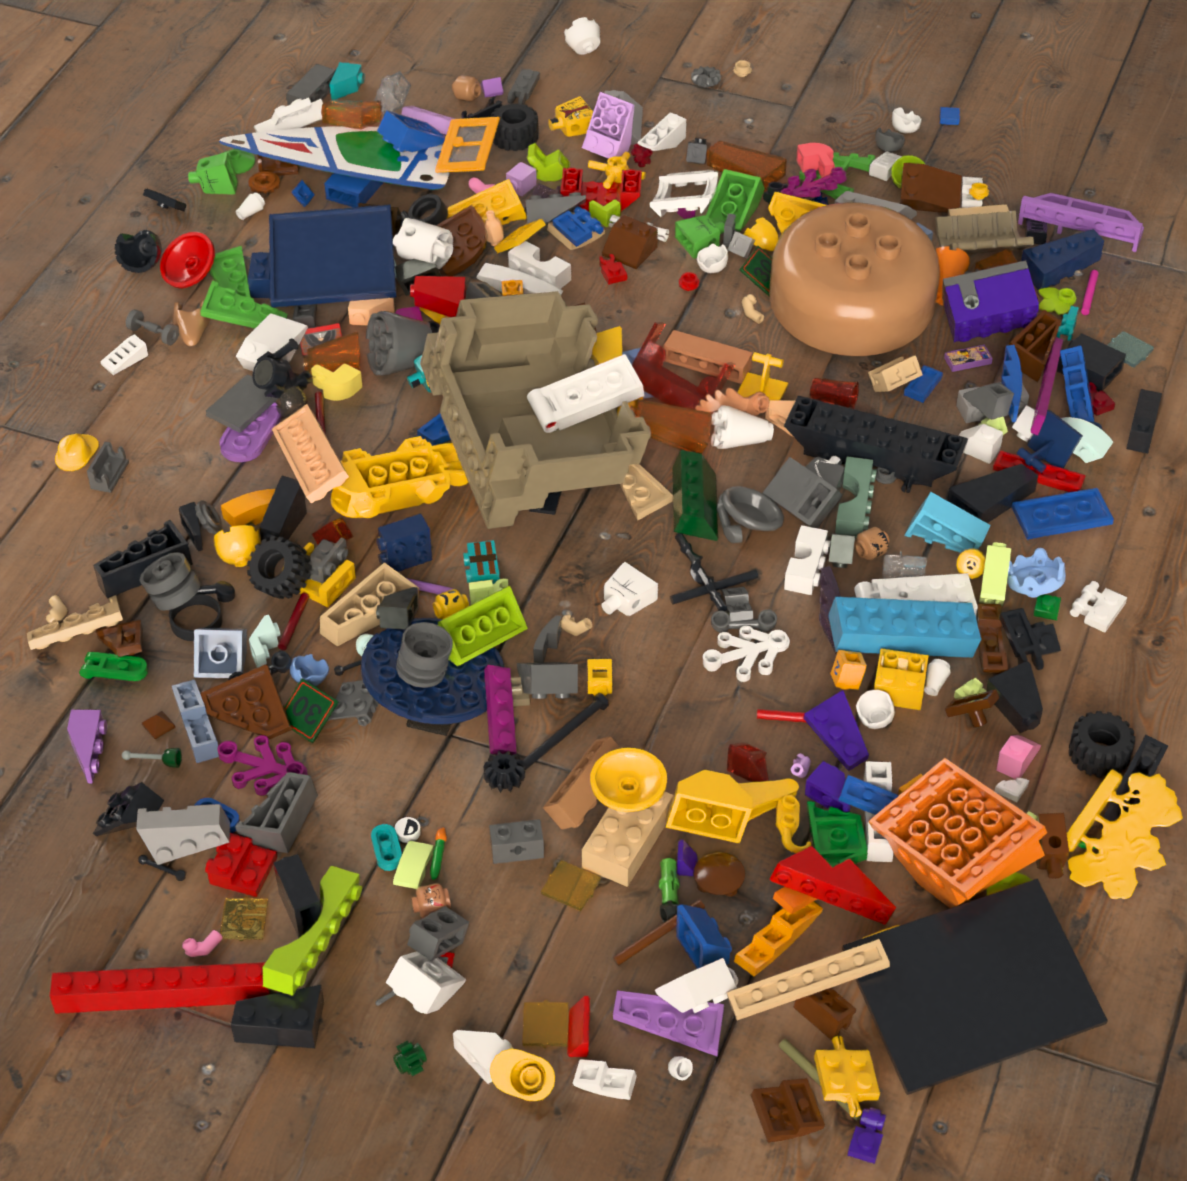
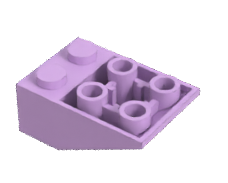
[582,92,634,158]

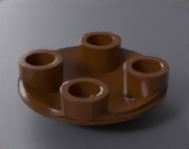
[694,852,745,896]

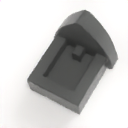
[723,214,742,247]

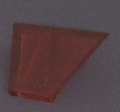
[727,743,769,782]

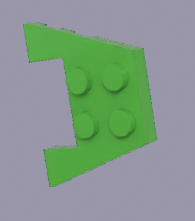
[799,152,875,199]

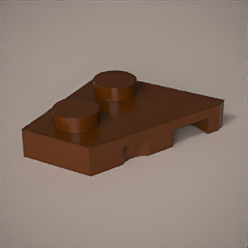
[96,620,143,657]

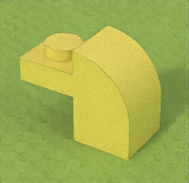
[311,363,362,401]

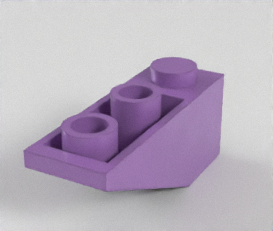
[67,710,107,783]

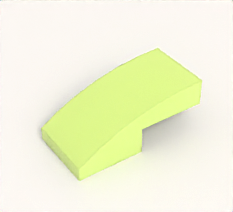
[393,841,433,889]

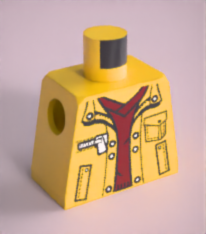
[548,96,593,137]

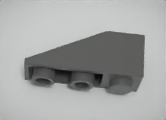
[526,192,586,226]

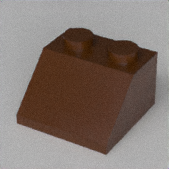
[602,215,658,269]

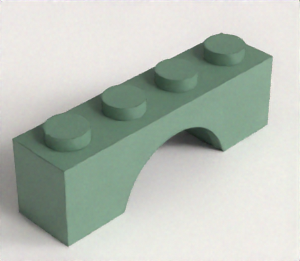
[835,457,877,538]

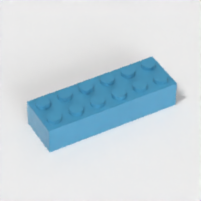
[828,597,981,658]

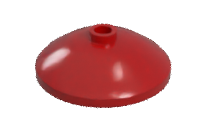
[160,232,215,288]

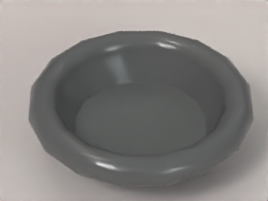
[721,486,784,531]

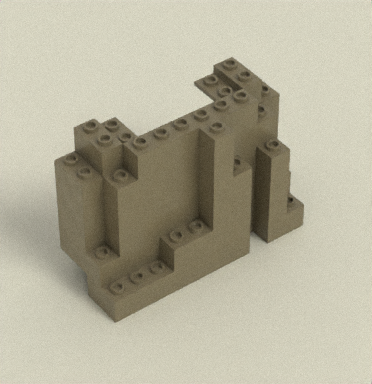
[420,291,651,529]

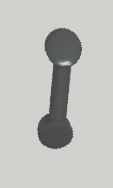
[717,494,742,544]
[711,610,777,633]

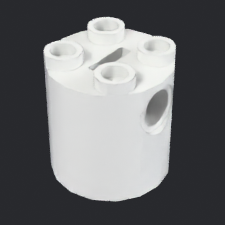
[393,218,453,269]

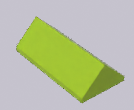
[438,586,528,666]

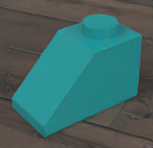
[330,62,365,100]

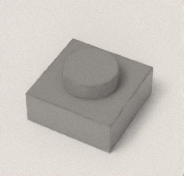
[727,231,755,259]

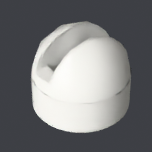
[668,1056,693,1080]

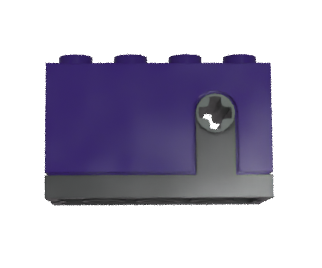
[942,261,1039,342]

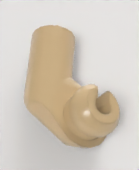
[742,294,764,324]
[46,595,68,623]
[561,615,592,636]

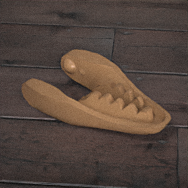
[172,300,211,346]

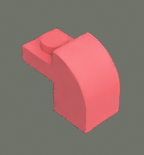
[796,143,835,178]

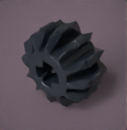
[483,750,525,793]

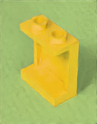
[282,542,356,607]

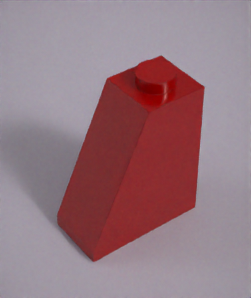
[410,276,466,317]

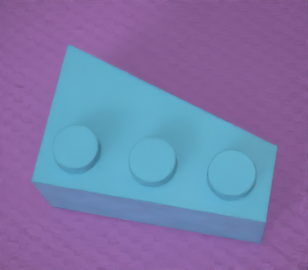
[904,492,991,553]

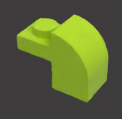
[527,143,570,181]

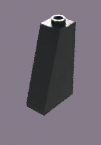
[947,464,1038,523]

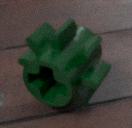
[393,1040,427,1077]

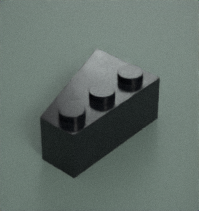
[231,985,324,1049]

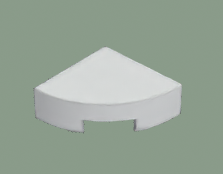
[995,778,1029,802]

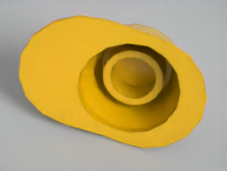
[55,433,99,471]
[490,1049,555,1102]

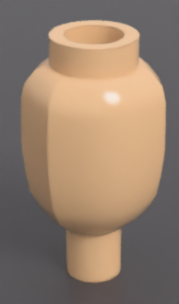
[484,210,504,246]

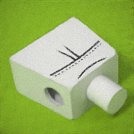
[602,562,658,616]

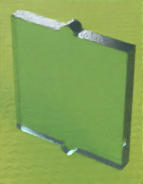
[1108,331,1154,368]

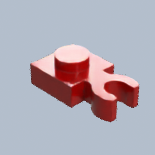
[599,254,627,285]

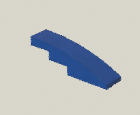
[1001,345,1022,422]
[1060,346,1095,422]

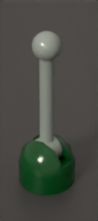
[122,748,182,768]

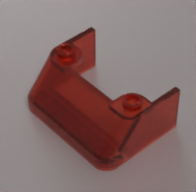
[632,322,735,418]

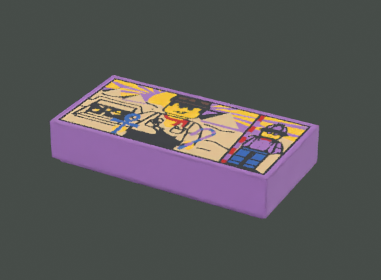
[944,345,993,372]

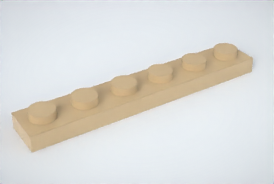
[727,939,890,1020]

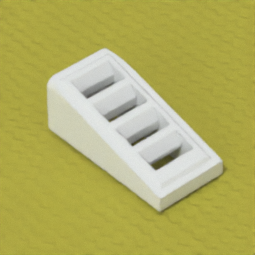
[869,151,902,181]
[101,334,148,375]

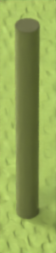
[779,1039,863,1121]

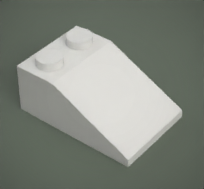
[236,313,308,371]

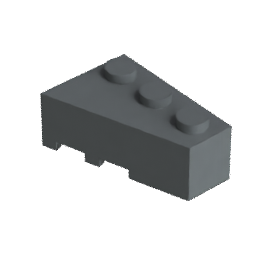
[235,772,318,853]

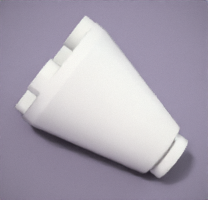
[711,405,774,449]

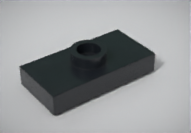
[143,188,187,211]

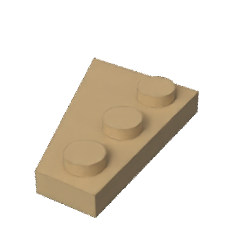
[620,464,673,521]

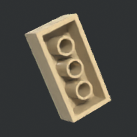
[582,792,674,887]

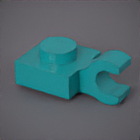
[1056,306,1079,341]

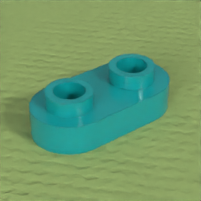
[371,824,402,871]

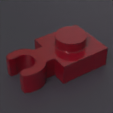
[1089,382,1115,416]

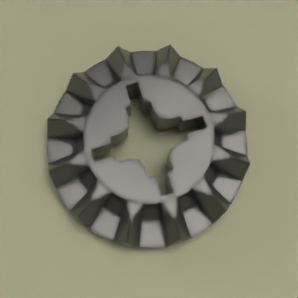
[691,66,721,87]
[195,500,222,535]

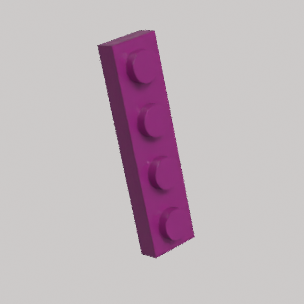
[484,665,517,755]

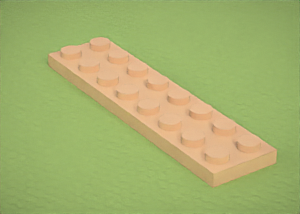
[272,404,349,503]

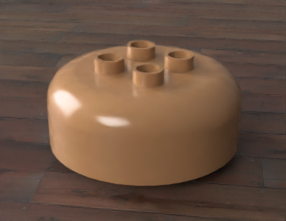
[769,202,940,356]

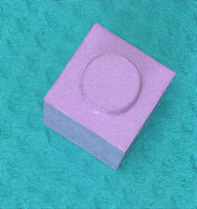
[506,162,537,196]

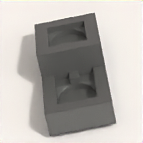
[721,587,753,622]
[533,615,562,663]

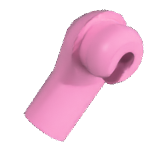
[468,177,495,194]

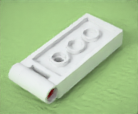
[527,354,644,433]
[854,573,978,617]

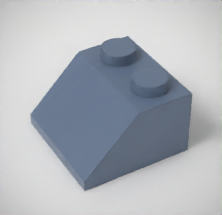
[194,628,247,678]

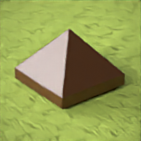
[142,711,176,739]

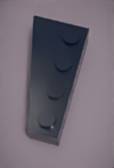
[1021,229,1104,290]

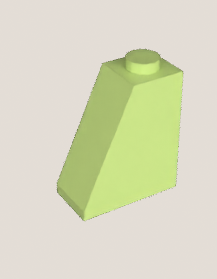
[979,542,1011,607]

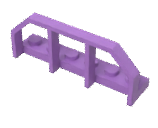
[1018,193,1144,252]

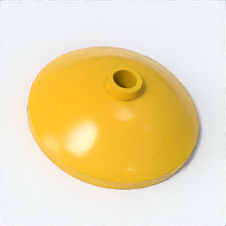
[590,748,667,812]

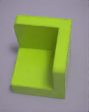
[589,199,620,228]

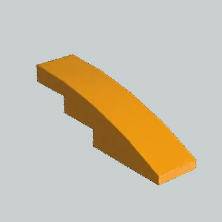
[734,902,823,976]

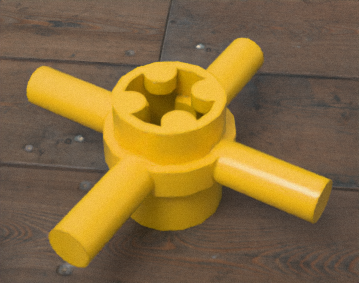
[588,152,646,189]

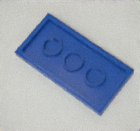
[1012,488,1114,539]

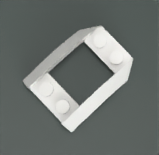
[650,170,718,217]

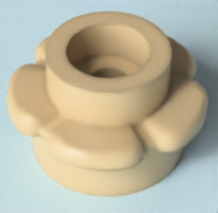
[733,60,752,77]

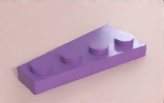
[613,991,724,1056]

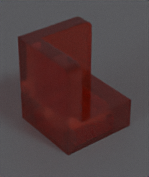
[312,518,353,545]

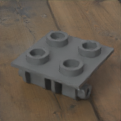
[328,680,379,726]

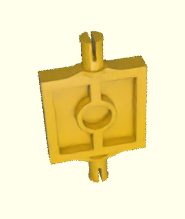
[814,1036,880,1117]

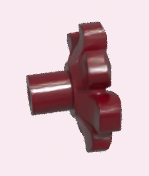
[631,143,653,168]

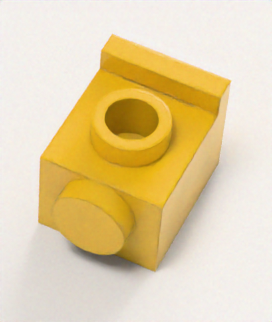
[588,659,612,696]

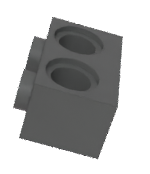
[407,907,469,961]

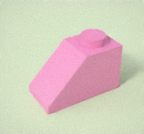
[996,735,1041,779]

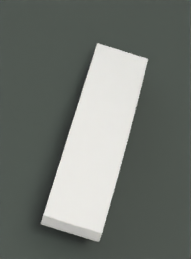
[476,263,563,295]

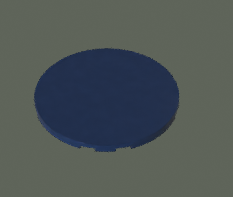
[361,618,505,724]

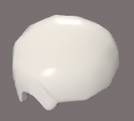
[892,108,922,133]
[697,243,728,273]
[856,689,895,729]

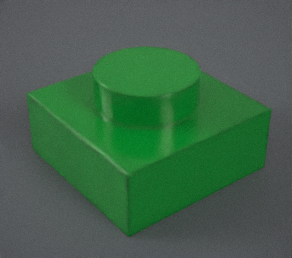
[1034,594,1061,621]

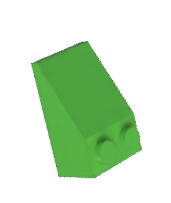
[706,169,765,232]

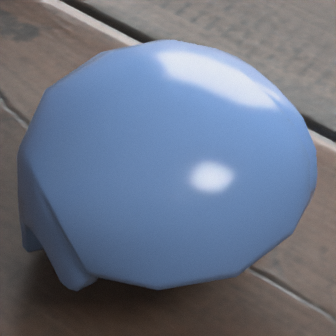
[290,654,329,686]

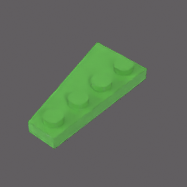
[209,246,250,297]
[201,280,288,328]

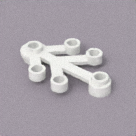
[703,626,790,682]

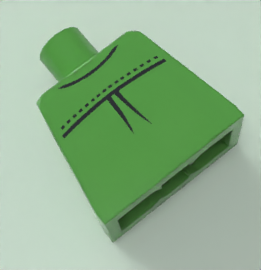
[188,152,238,194]
[675,215,725,259]

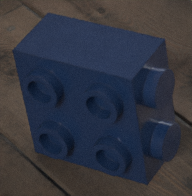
[376,514,432,572]

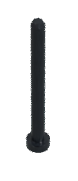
[523,693,609,770]

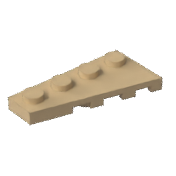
[27,595,123,650]

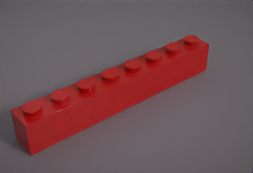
[50,962,271,1014]

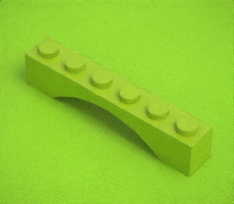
[263,866,362,996]

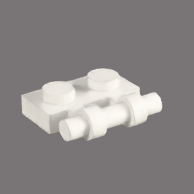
[1070,581,1127,632]

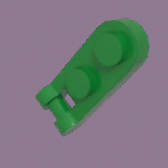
[79,652,148,681]

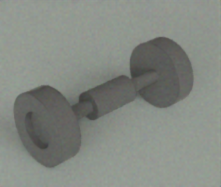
[126,309,179,345]

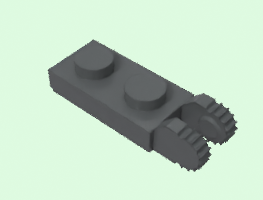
[507,69,540,105]

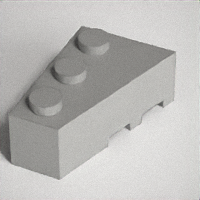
[136,804,230,865]

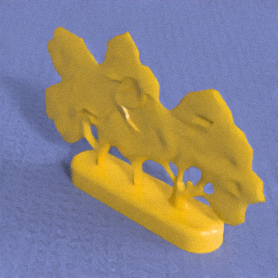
[1067,769,1183,899]

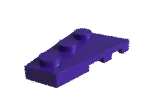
[804,690,869,771]

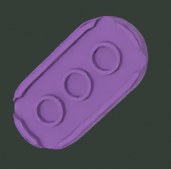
[219,402,281,462]

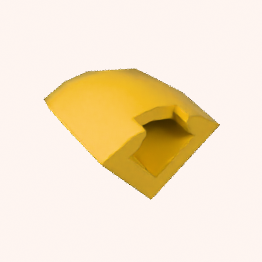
[743,217,778,251]

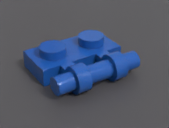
[552,206,604,247]

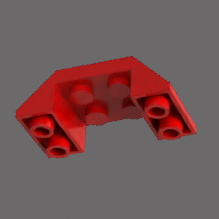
[561,168,642,212]

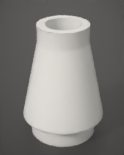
[235,192,265,220]
[924,659,951,696]

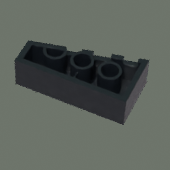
[93,520,193,599]

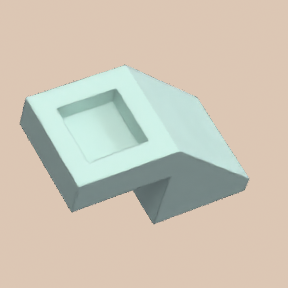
[249,615,281,668]

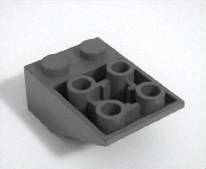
[763,457,843,529]

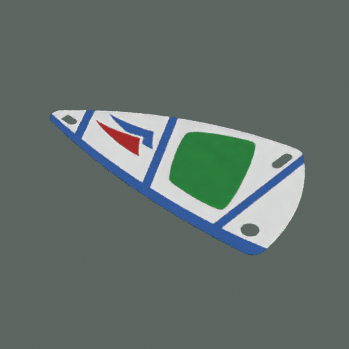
[219,126,449,190]

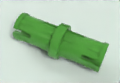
[659,858,680,905]

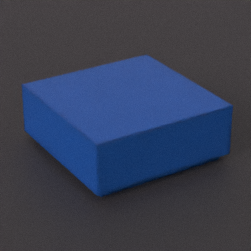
[940,107,960,125]

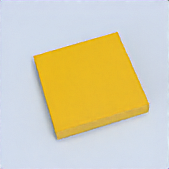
[494,219,546,254]

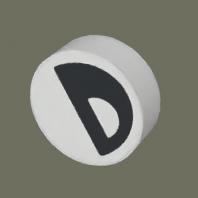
[395,817,421,843]

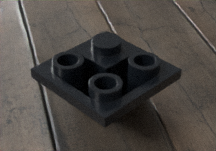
[93,782,164,837]

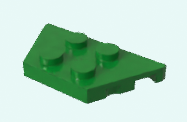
[807,801,868,867]

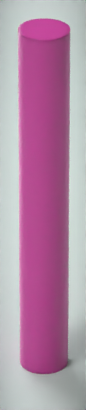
[1081,270,1099,315]

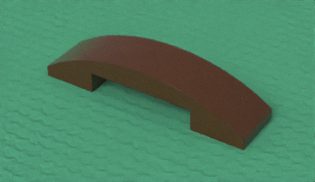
[977,603,1008,673]

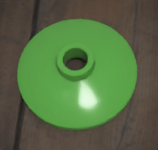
[223,149,255,174]

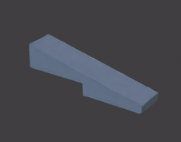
[171,679,219,763]

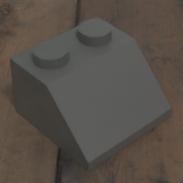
[517,662,578,699]

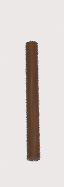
[613,899,705,966]

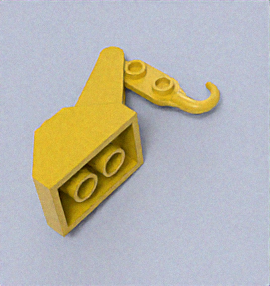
[666,770,811,853]

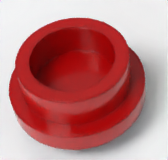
[679,272,699,291]

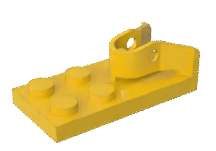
[447,179,527,225]

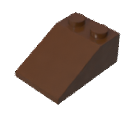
[900,163,962,213]

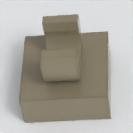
[511,677,530,707]

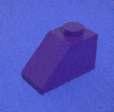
[805,761,850,812]

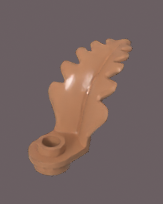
[693,388,770,420]

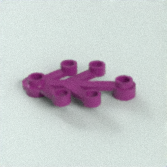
[780,167,847,198]
[217,735,308,796]

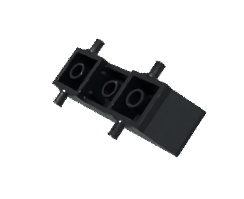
[784,395,968,493]

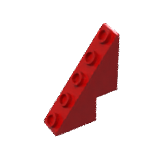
[770,846,896,925]

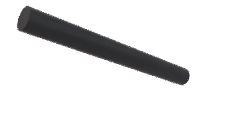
[670,570,758,605]

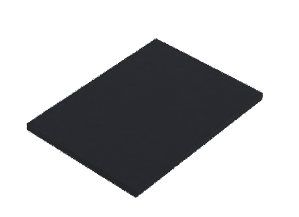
[842,879,1108,1095]

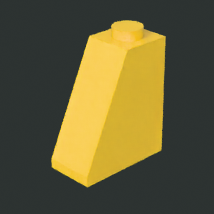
[591,326,622,366]

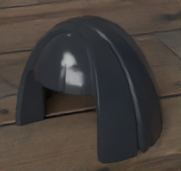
[114,230,162,273]

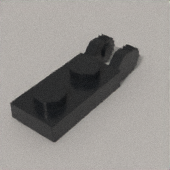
[999,608,1044,670]

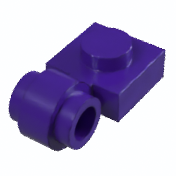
[848,1107,886,1164]

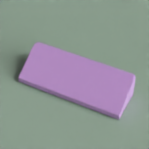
[401,106,454,135]

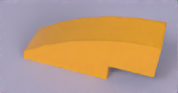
[221,489,275,526]

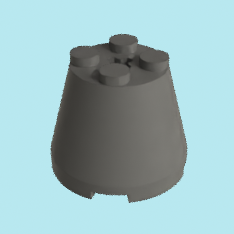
[366,311,432,375]

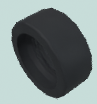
[408,194,448,226]

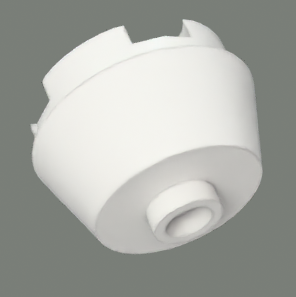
[564,17,600,54]

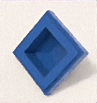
[291,180,315,207]

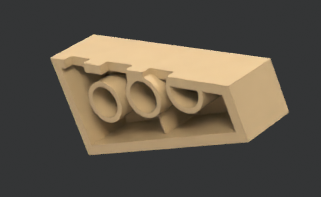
[320,563,419,646]

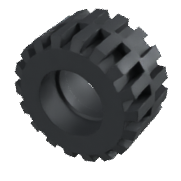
[491,103,539,151]
[247,536,312,599]
[1069,711,1135,778]

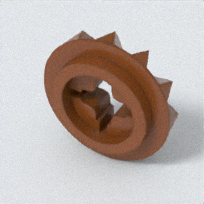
[248,171,280,194]

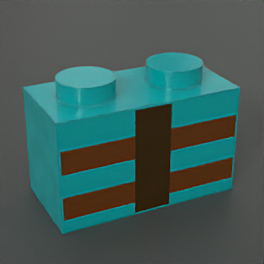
[463,540,500,584]

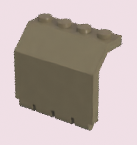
[935,211,1034,254]

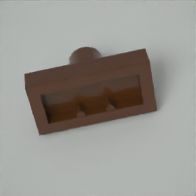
[945,689,999,728]

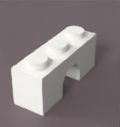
[508,241,571,289]
[784,525,831,595]

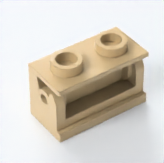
[868,355,922,392]

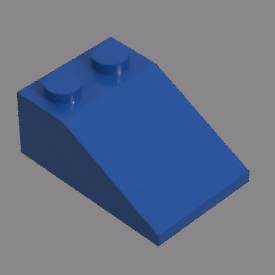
[377,110,445,152]

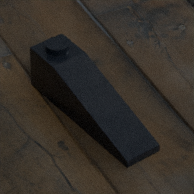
[1126,389,1162,454]
[1103,735,1168,821]

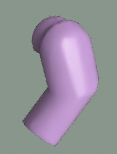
[791,754,811,778]

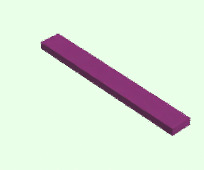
[1030,337,1063,435]

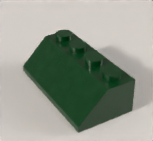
[672,450,718,541]

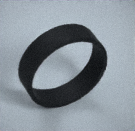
[169,594,222,641]

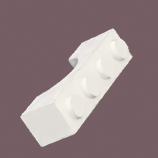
[864,761,893,862]

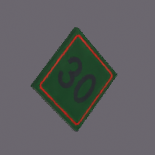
[739,246,772,297]
[284,679,339,743]

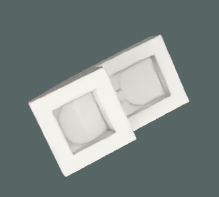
[962,177,983,208]
[573,1059,637,1100]

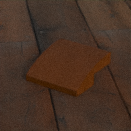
[751,1078,825,1143]

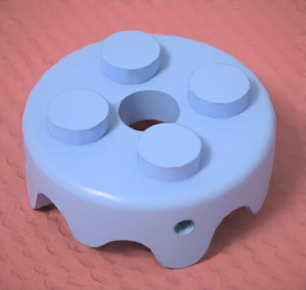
[1007,548,1066,597]

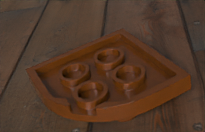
[436,205,487,277]

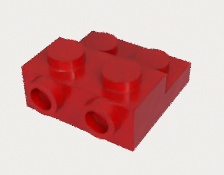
[205,833,277,897]

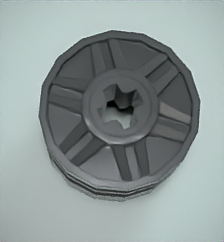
[396,622,453,688]

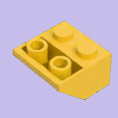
[874,648,929,710]

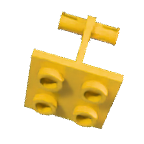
[737,352,788,401]

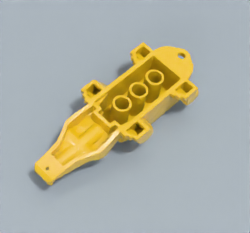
[330,436,468,518]

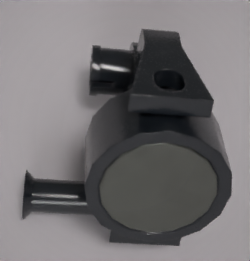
[252,338,313,400]

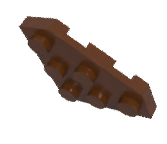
[200,664,292,739]

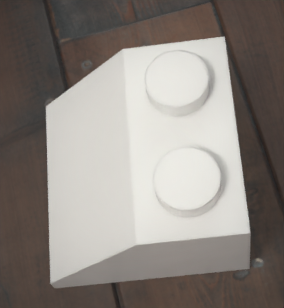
[386,952,466,1014]
[655,958,737,1013]

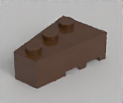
[1003,310,1061,382]

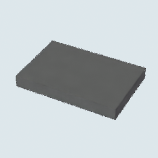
[206,374,279,433]

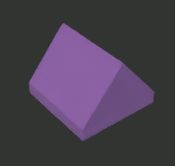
[480,77,503,98]

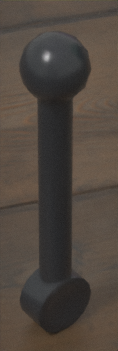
[334,659,362,676]
[138,855,186,881]

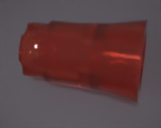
[810,378,859,409]

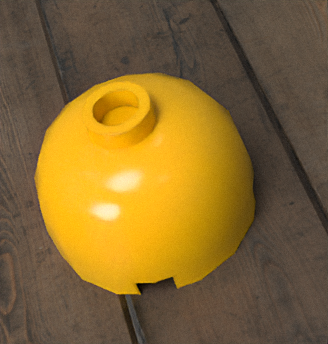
[213,525,261,567]

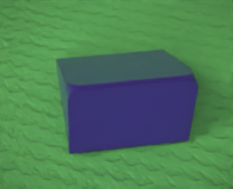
[677,840,698,876]

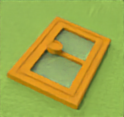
[435,117,500,173]

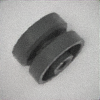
[140,552,201,611]

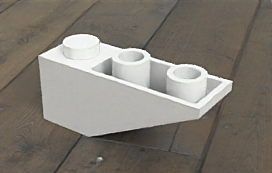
[638,112,686,151]

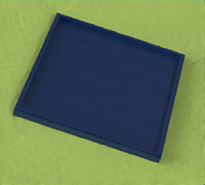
[269,205,396,308]

